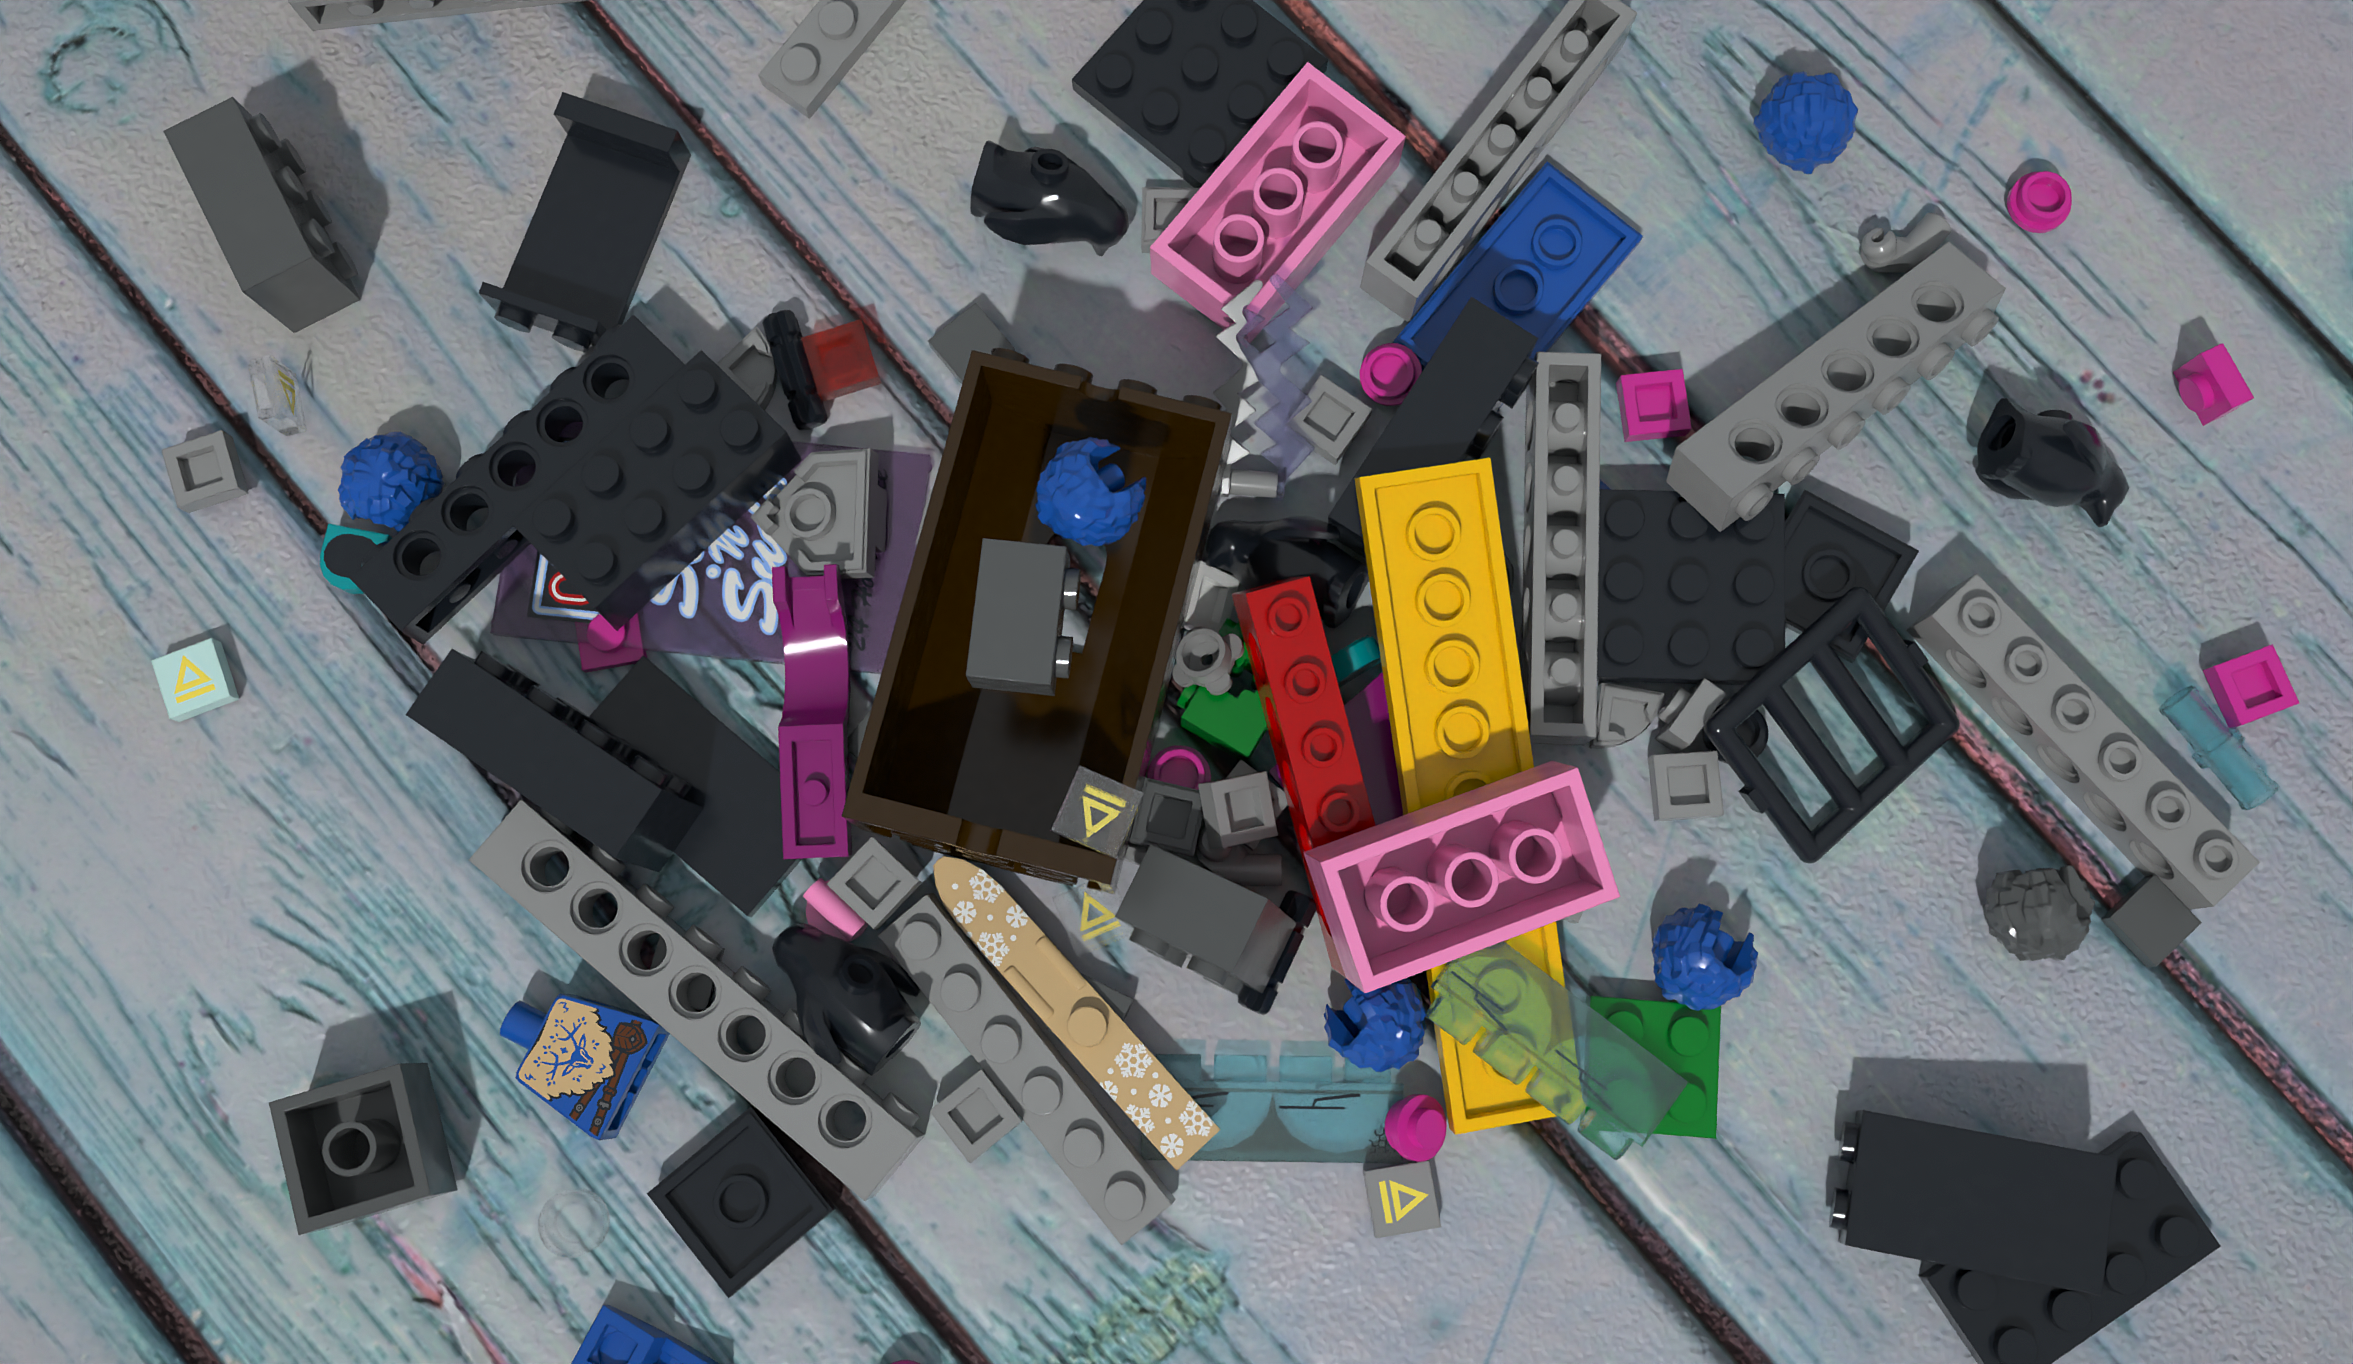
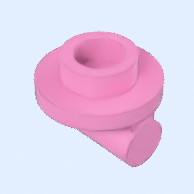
[803,878,869,942]

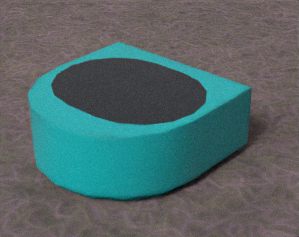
[320,524,393,594]
[1331,635,1381,688]

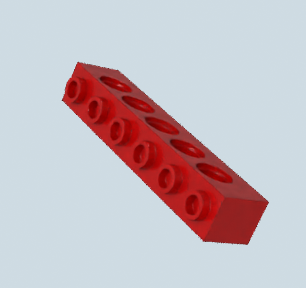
[1232,576,1376,978]

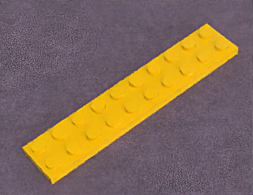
[1354,458,1583,1135]

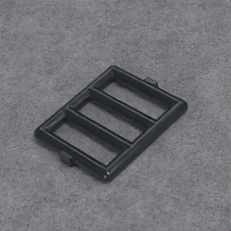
[1704,587,1960,864]

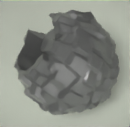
[1982,866,2095,961]

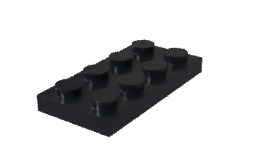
[1919,1131,2221,1364]

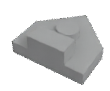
[750,448,887,579]

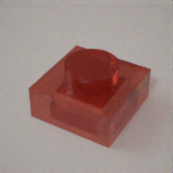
[801,319,882,402]

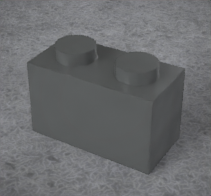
[966,538,1081,696]

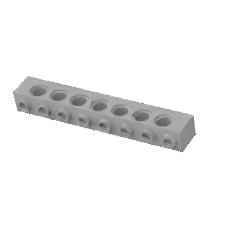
[469,800,925,1201]

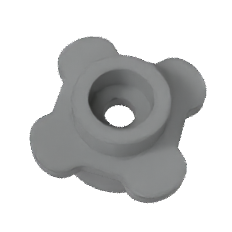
[1172,626,1244,695]

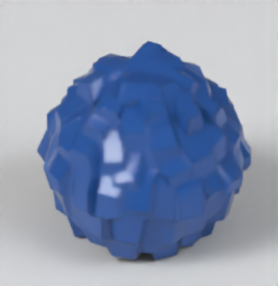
[1753,71,1858,174]
[338,432,445,533]
[1035,437,1146,546]
[1651,903,1758,1011]
[1324,978,1427,1073]

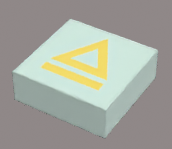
[151,638,240,722]

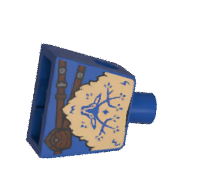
[500,993,670,1141]

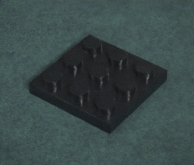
[1072,0,1328,188]
[1597,489,1785,685]

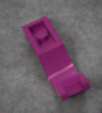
[772,564,852,859]

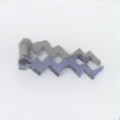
[1213,273,1315,501]

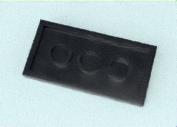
[589,656,802,917]

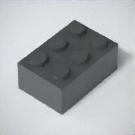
[163,97,361,333]

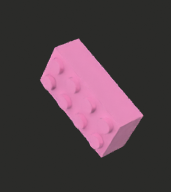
[1150,62,1406,348]
[1303,761,1620,993]

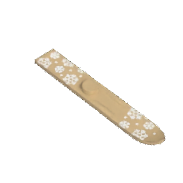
[933,856,1221,1171]

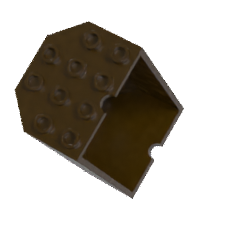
[842,348,1232,894]

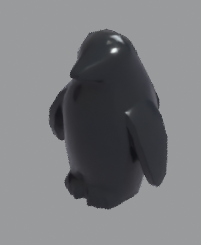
[970,140,1129,256]
[1975,398,2129,527]
[1206,516,1369,628]
[772,923,921,1076]

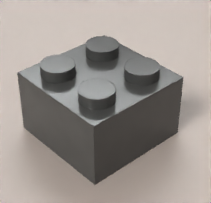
[1115,844,1296,996]
[269,1063,458,1235]

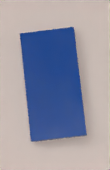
[1393,162,1643,411]

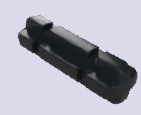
[762,310,828,431]
[1238,890,1317,1015]

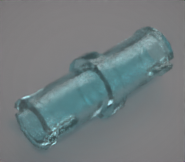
[2158,686,2279,811]

